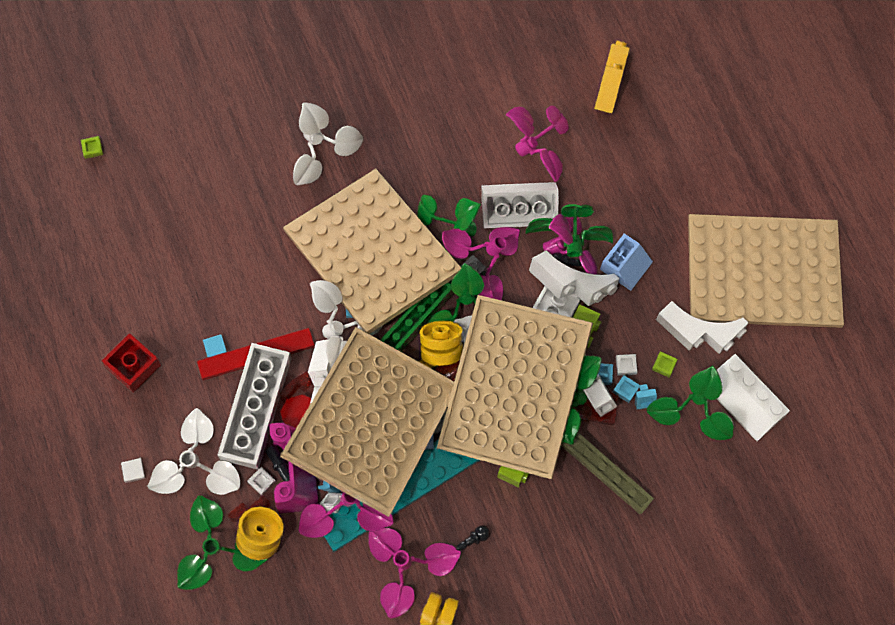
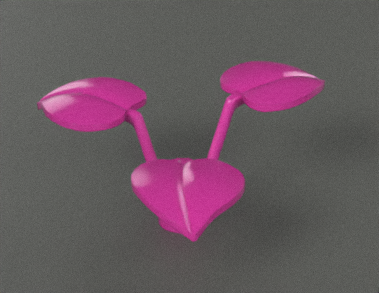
[506,106,569,183]
[543,214,597,275]
[442,227,520,300]
[298,492,393,538]
[368,528,461,618]

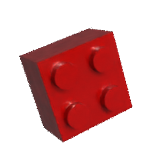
[102,333,161,393]

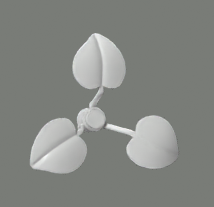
[293,103,363,185]
[310,280,383,369]
[147,408,240,495]

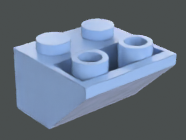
[600,233,653,291]

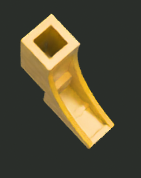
[595,41,630,113]

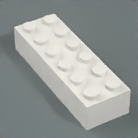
[218,343,291,470]

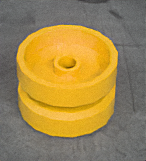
[420,321,463,366]
[236,507,284,560]
[420,592,459,625]

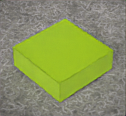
[81,136,103,159]
[652,351,678,378]

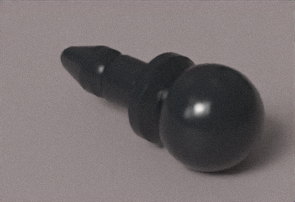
[552,252,582,267]
[456,525,490,550]

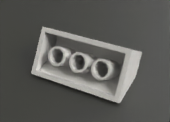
[481,182,558,228]
[717,354,790,441]

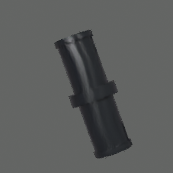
[265,445,290,482]

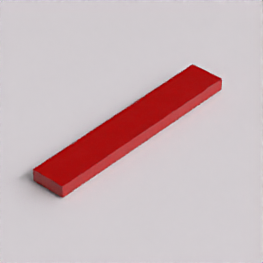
[197,328,315,380]

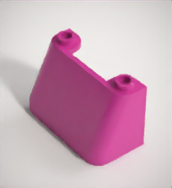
[269,423,318,514]

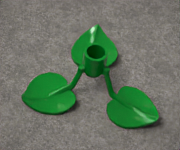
[417,195,481,259]
[525,204,613,257]
[427,263,484,324]
[563,356,602,445]
[646,366,734,440]
[177,495,268,590]

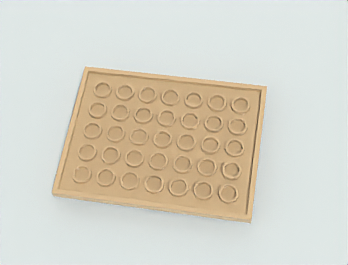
[283,169,461,334]
[688,214,844,328]
[437,295,593,479]
[280,327,454,517]

